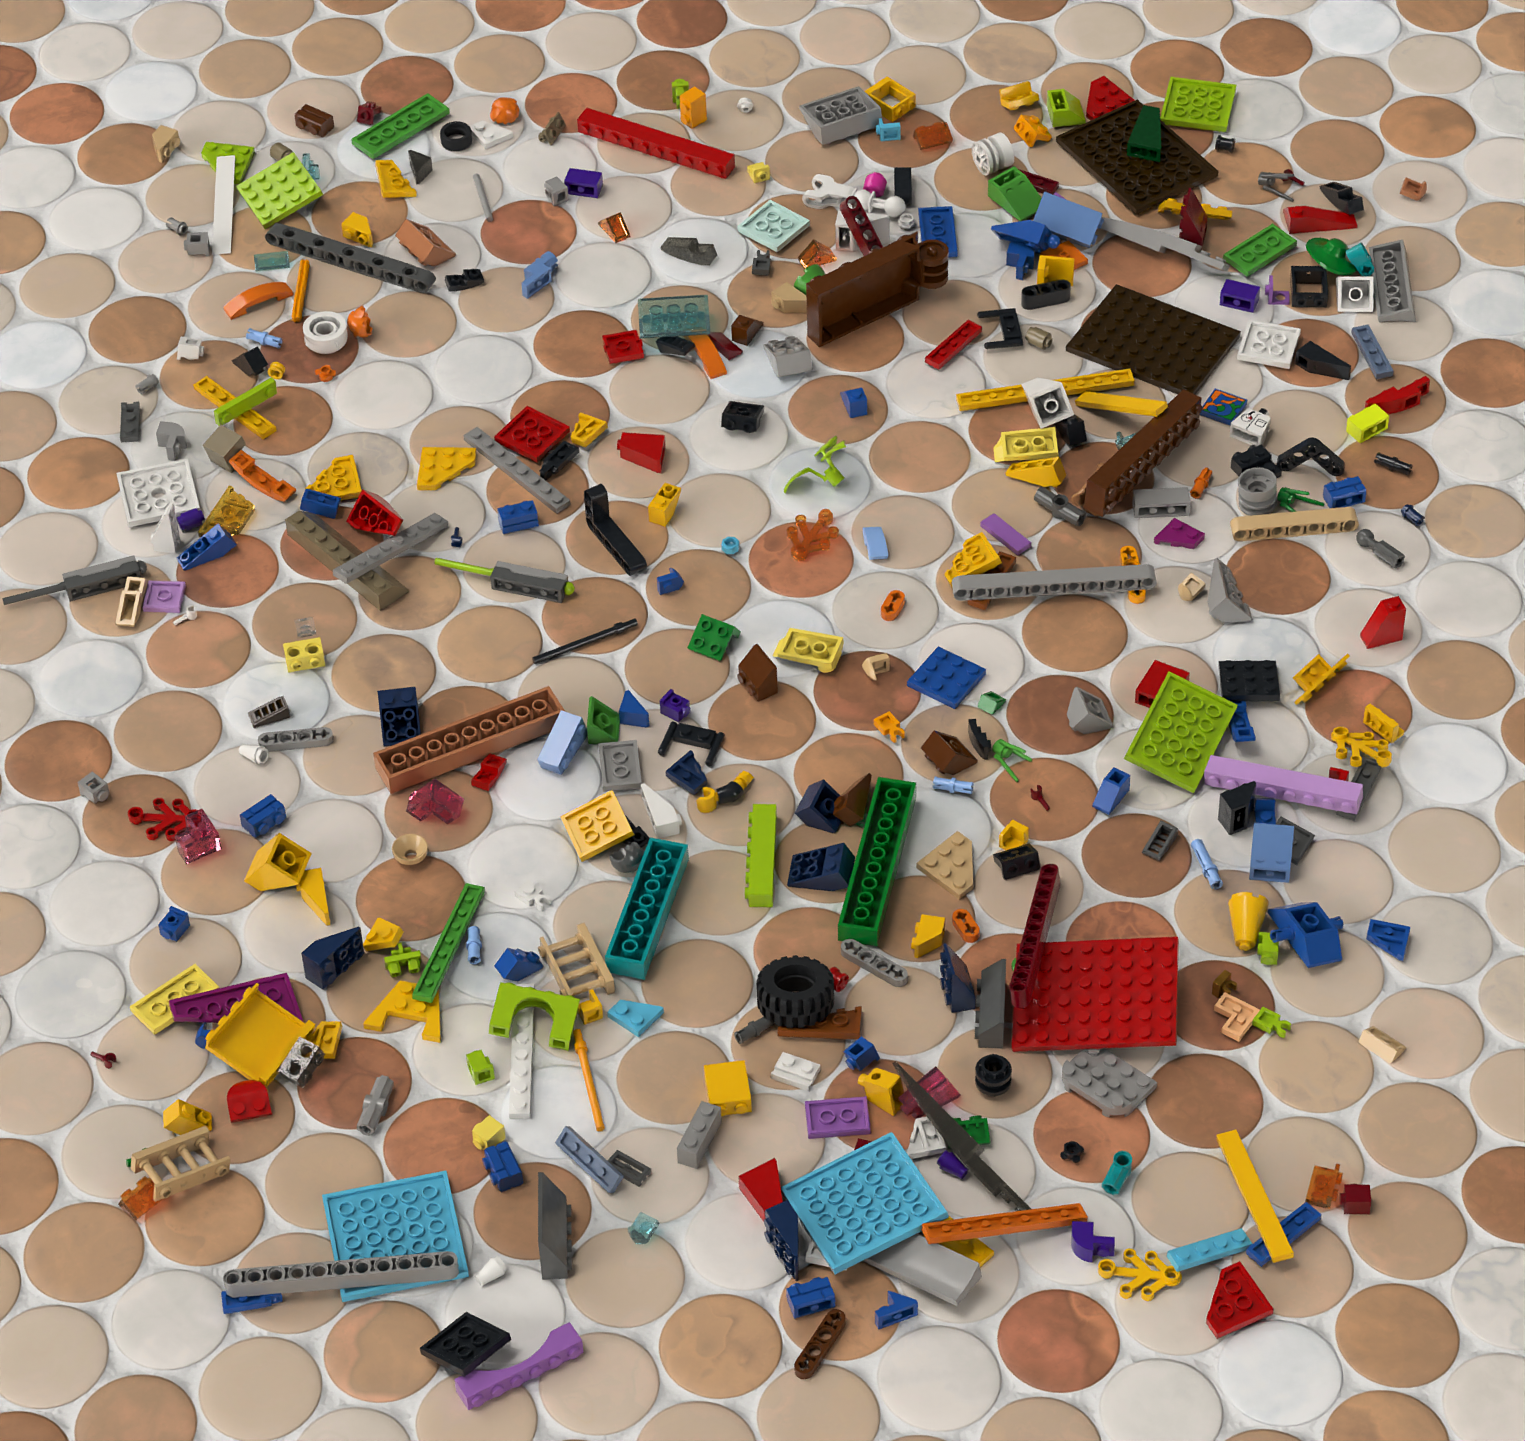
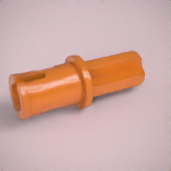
[1190,467,1212,499]

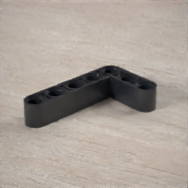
[584,483,647,576]

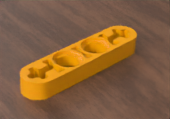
[1120,546,1146,604]

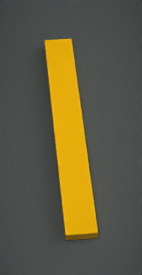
[1216,1129,1294,1263]

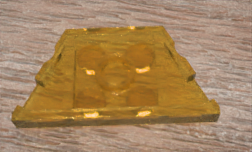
[198,485,255,538]

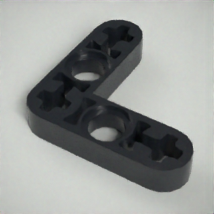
[1276,437,1345,476]

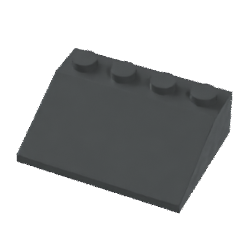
[538,1172,572,1280]

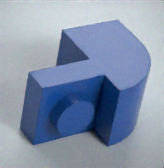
[1006,241,1034,280]

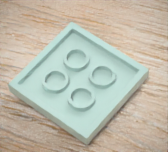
[737,200,810,252]

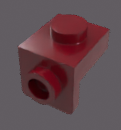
[357,101,381,125]

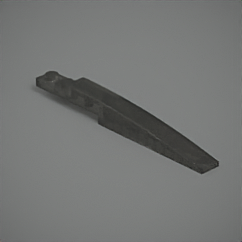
[892,1061,1031,1211]

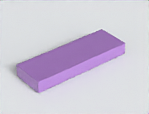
[980,513,1031,556]

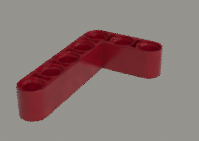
[840,196,883,256]

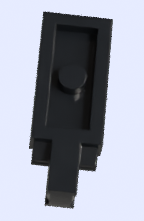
[539,441,579,481]

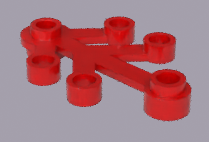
[128,798,204,841]

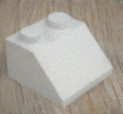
[1336,277,1373,312]

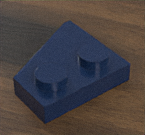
[665,750,707,795]

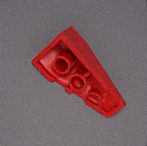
[1283,206,1357,234]
[346,489,403,536]

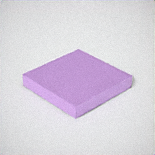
[142,580,186,613]

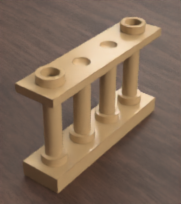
[538,923,615,996]
[131,1126,230,1202]

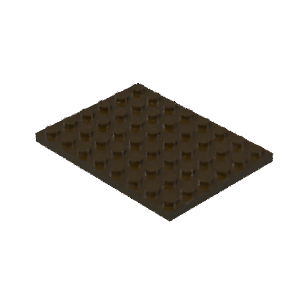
[1056,99,1219,215]
[1066,284,1241,395]

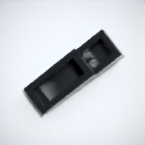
[1319,182,1364,215]

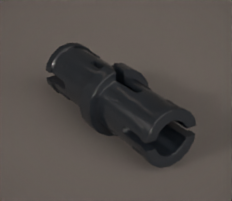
[1374,452,1413,476]

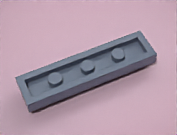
[1351,324,1394,379]
[555,1126,624,1193]

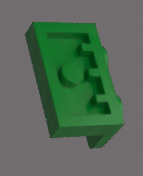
[944,1115,990,1149]

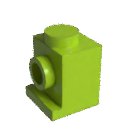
[1257,932,1279,965]
[466,1049,495,1085]

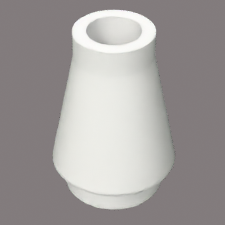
[239,744,269,764]
[474,1256,507,1286]

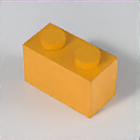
[680,86,707,129]

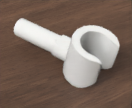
[173,605,197,626]

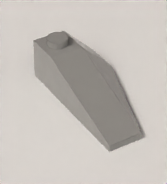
[1208,558,1252,623]

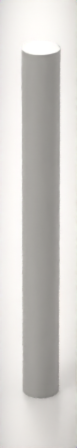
[473,174,493,222]

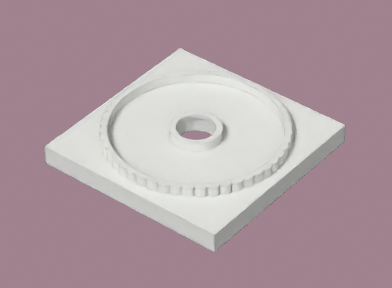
[116,459,200,527]

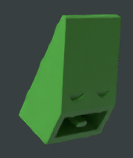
[988,166,1042,221]

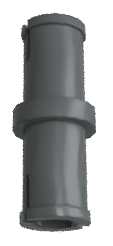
[734,1017,774,1044]

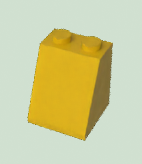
[244,833,312,891]

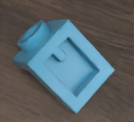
[876,118,901,141]

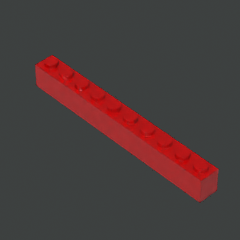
[577,108,735,179]

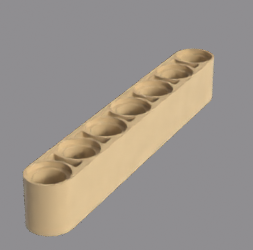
[1230,507,1359,541]

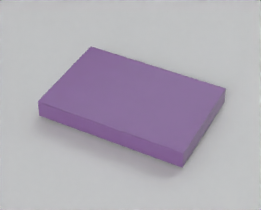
[805,1096,871,1139]

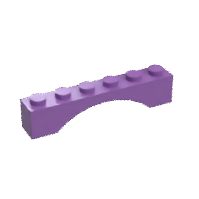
[454,1322,584,1410]

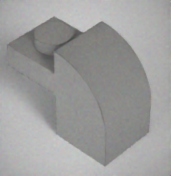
[156,421,187,461]

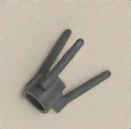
[1258,172,1294,202]

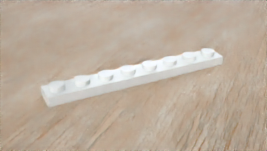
[509,983,535,1119]

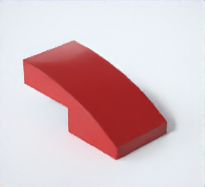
[471,753,507,791]

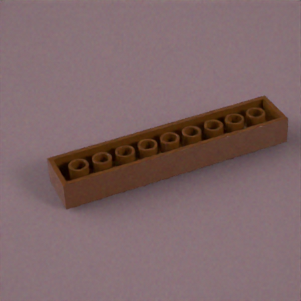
[1084,389,1202,517]

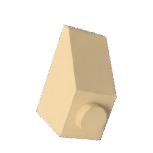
[771,282,807,313]

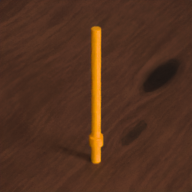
[573,1029,605,1131]

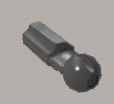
[1356,529,1405,569]

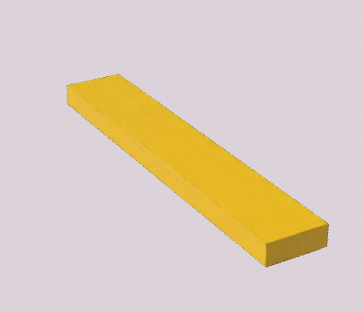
[193,376,277,440]
[1075,391,1168,417]

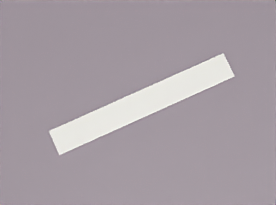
[212,155,235,255]

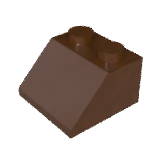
[737,644,778,702]
[921,730,978,775]

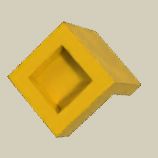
[999,819,1029,850]
[578,989,603,1025]

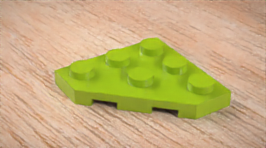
[201,142,255,184]

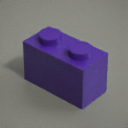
[564,168,603,198]
[1220,279,1260,313]

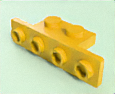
[1293,653,1350,705]

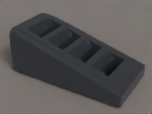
[656,333,695,356]

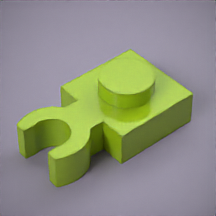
[1252,1007,1291,1038]

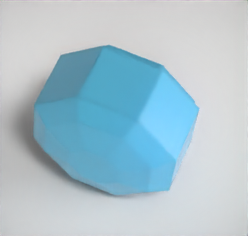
[721,537,739,554]

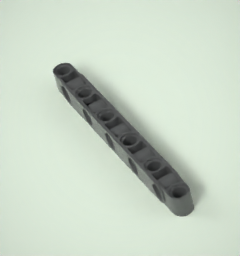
[265,223,436,293]

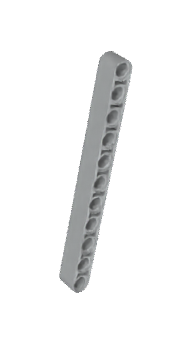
[952,564,1157,601]
[223,1251,459,1298]

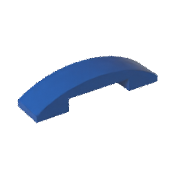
[1229,701,1256,742]

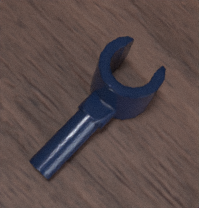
[451,527,463,548]

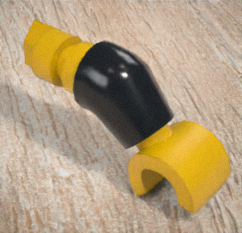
[696,771,754,813]

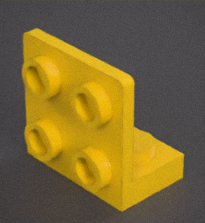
[1037,255,1075,286]

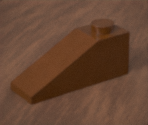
[833,773,872,827]

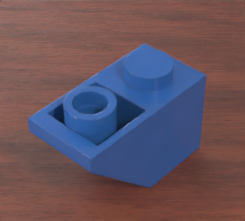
[1092,767,1131,815]
[494,948,544,982]

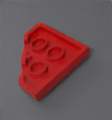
[1086,76,1135,121]
[1206,1261,1274,1339]

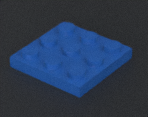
[907,646,986,709]

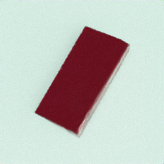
[707,332,743,360]

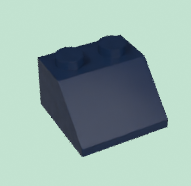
[795,779,841,833]

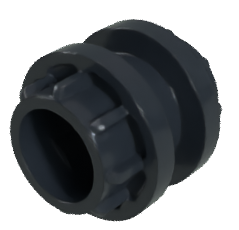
[975,1054,1012,1097]

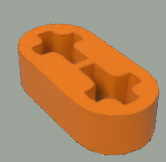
[881,590,905,621]
[952,909,980,943]

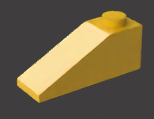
[1005,457,1066,487]
[296,868,330,926]

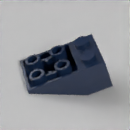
[377,687,421,747]
[787,843,855,891]
[301,926,364,990]
[940,943,976,1013]
[764,1200,799,1281]

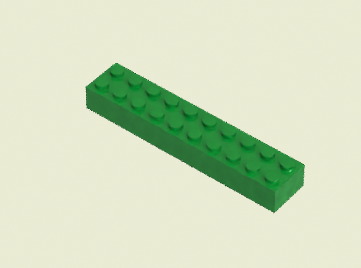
[838,777,916,947]

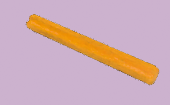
[292,259,310,322]

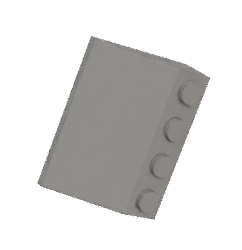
[799,86,882,145]

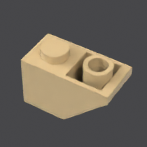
[152,125,180,163]

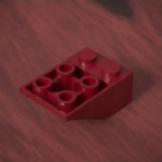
[1179,188,1208,250]

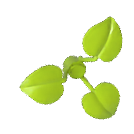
[784,436,846,494]

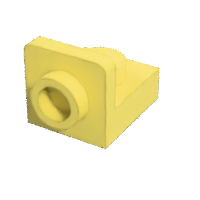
[747,162,770,183]

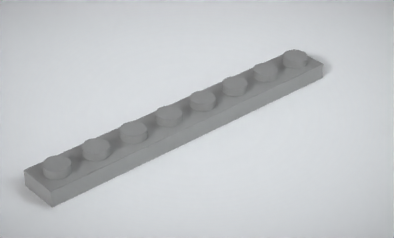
[463,427,570,514]
[333,513,448,584]

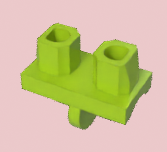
[672,79,689,109]
[384,943,421,977]

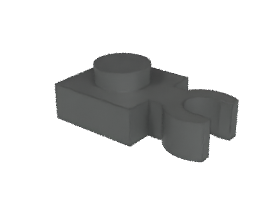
[752,250,771,275]

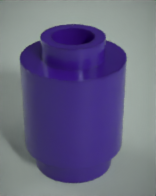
[176,508,205,531]

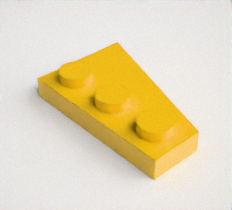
[375,160,417,198]

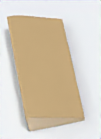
[1358,1026,1406,1063]

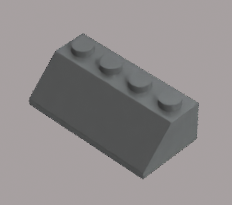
[975,959,1006,1049]

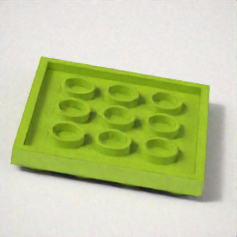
[1160,77,1237,132]
[236,152,323,229]

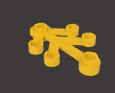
[1331,727,1392,767]
[1098,1248,1182,1301]

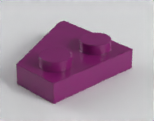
[1154,518,1205,549]

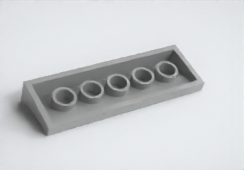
[1369,239,1416,323]
[863,1234,982,1306]

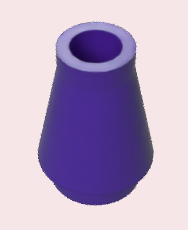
[937,1150,969,1179]

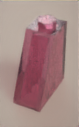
[898,1066,961,1119]

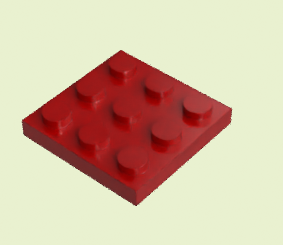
[494,406,570,463]

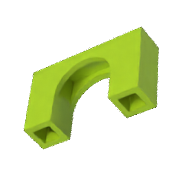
[489,982,580,1051]

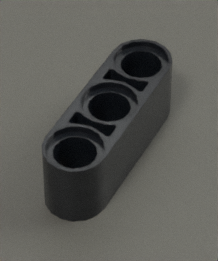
[894,167,912,205]
[1021,280,1071,310]

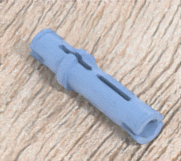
[1191,839,1223,890]

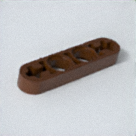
[794,1309,846,1379]

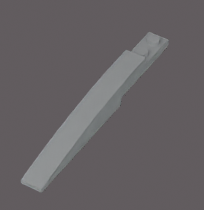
[1101,217,1230,272]

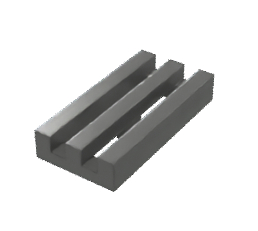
[608,1150,651,1187]

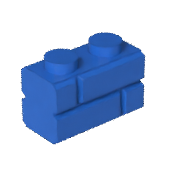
[1323,476,1367,509]
[497,500,539,534]
[240,794,286,838]
[482,1141,523,1192]
[786,1277,835,1319]

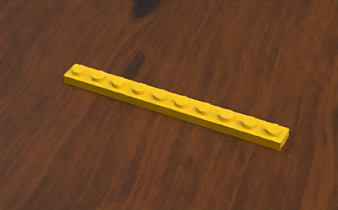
[956,369,1135,411]

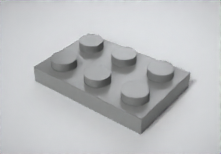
[598,740,642,792]

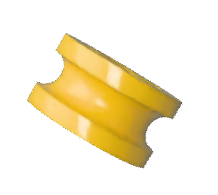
[267,362,285,379]

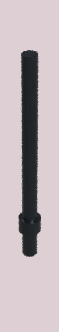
[532,618,638,664]

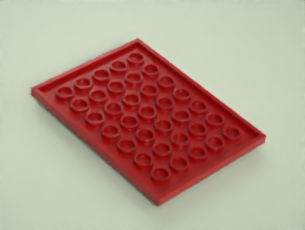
[1011,937,1179,1052]

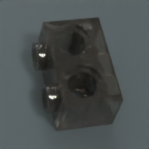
[277,1036,325,1088]

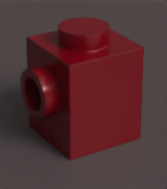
[1339,1184,1371,1215]

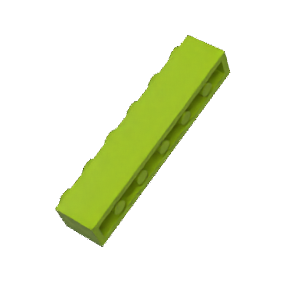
[745,804,777,907]

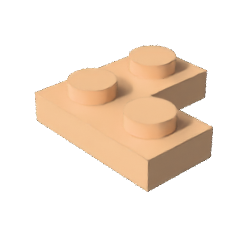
[1214,992,1260,1042]

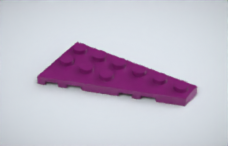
[169,973,303,1023]

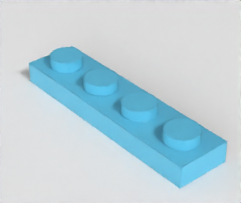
[1167,1228,1252,1272]

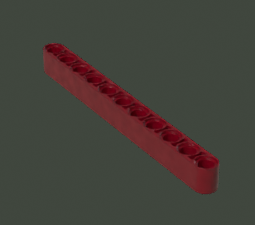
[1010,864,1061,1008]

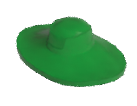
[1306,237,1357,275]

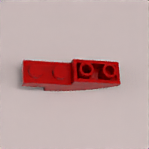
[1365,376,1430,414]

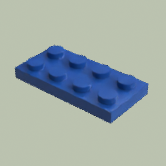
[918,206,958,258]

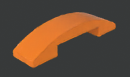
[223,282,294,320]
[683,328,727,379]
[229,450,296,502]

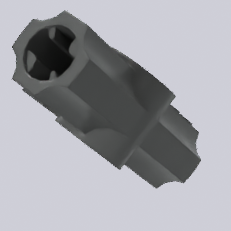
[1034,487,1086,526]

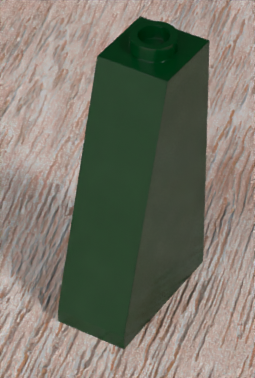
[1127,105,1161,162]

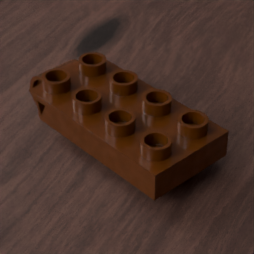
[806,231,949,347]

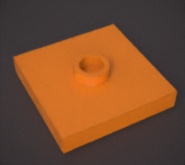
[1040,240,1088,270]

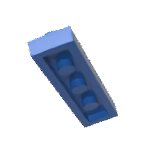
[1246,1202,1322,1267]

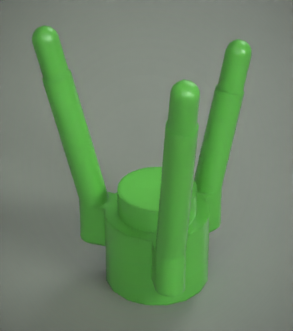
[992,739,1032,782]

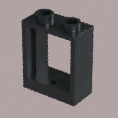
[1290,266,1328,307]

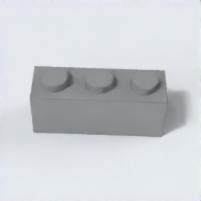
[1132,487,1190,518]
[677,1101,722,1169]

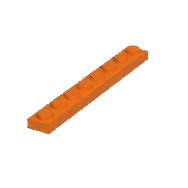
[921,1203,1088,1244]

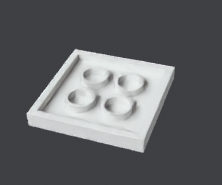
[1237,319,1301,369]

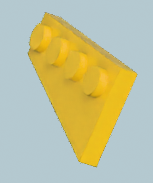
[1158,198,1232,220]

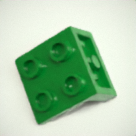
[688,614,741,661]

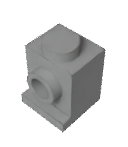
[544,176,569,206]
[184,232,210,256]
[78,772,109,804]

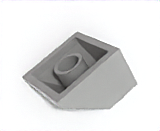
[1067,686,1113,734]

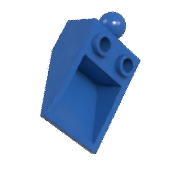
[991,220,1060,254]

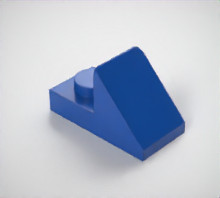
[1254,798,1276,824]
[875,1291,918,1330]

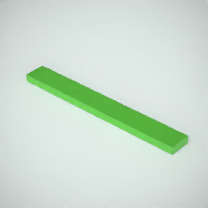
[412,883,485,1003]

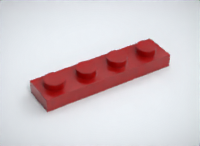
[925,319,982,370]

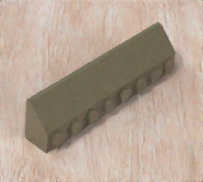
[285,510,409,611]

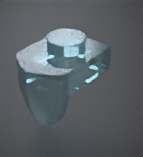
[628,1212,660,1244]

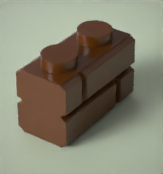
[294,104,334,138]

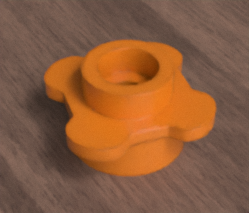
[315,365,336,382]

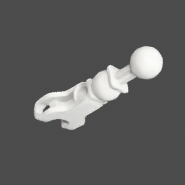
[802,174,906,217]

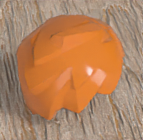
[490,97,519,125]
[347,305,373,337]

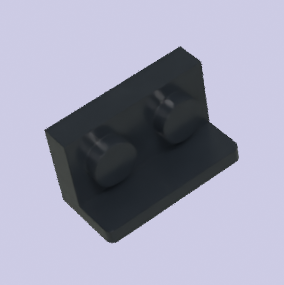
[993,843,1041,880]

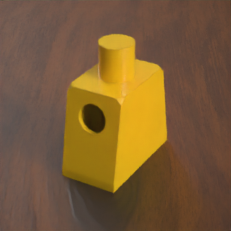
[858,1068,906,1116]

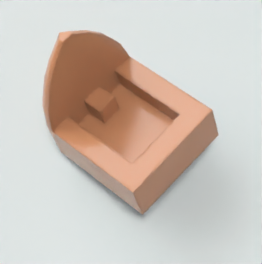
[1399,177,1427,201]

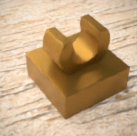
[1212,970,1237,998]

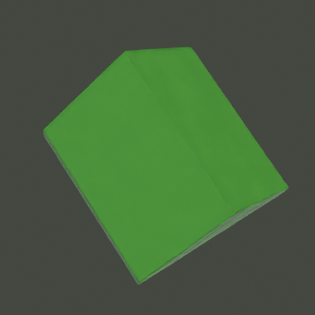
[587,696,620,744]

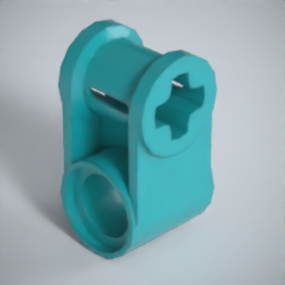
[1346,242,1374,276]

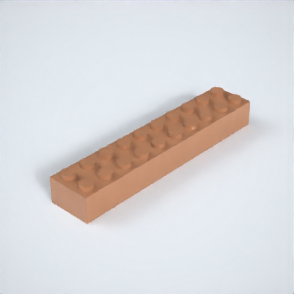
[373,686,565,794]

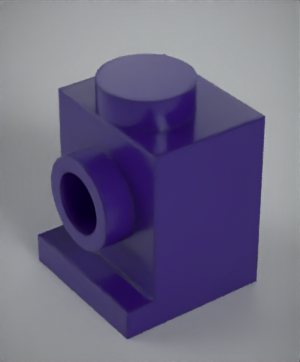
[659,689,691,722]

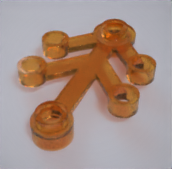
[787,509,839,561]

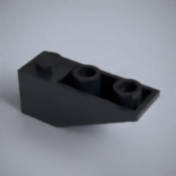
[1295,341,1351,380]
[1054,414,1087,446]

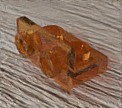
[913,122,953,150]
[118,1176,163,1220]

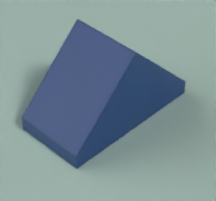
[619,690,649,728]

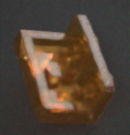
[1305,1163,1343,1209]

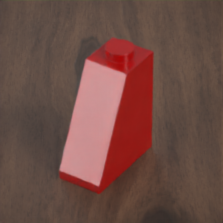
[617,432,666,473]
[1360,596,1406,649]
[738,1158,783,1222]

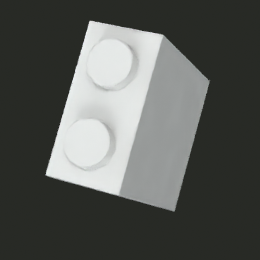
[1021,377,1074,429]

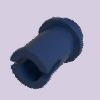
[1401,504,1425,526]

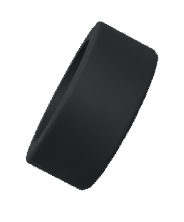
[440,121,472,151]

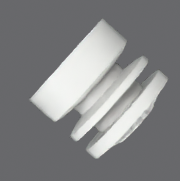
[972,132,1014,176]

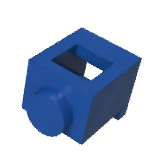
[158,906,190,942]
[843,1036,880,1071]

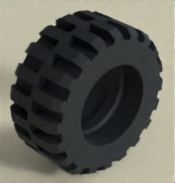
[756,955,834,1028]

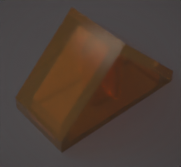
[598,212,630,243]
[798,239,836,270]

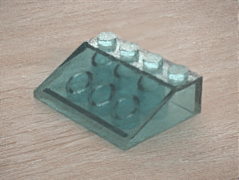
[638,295,711,338]

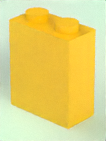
[704,1060,752,1117]

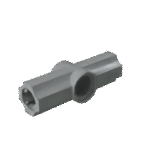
[357,1075,394,1136]

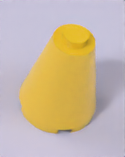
[1228,892,1269,951]

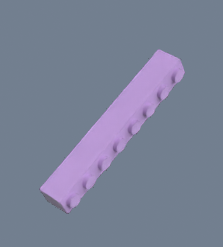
[1204,755,1363,814]

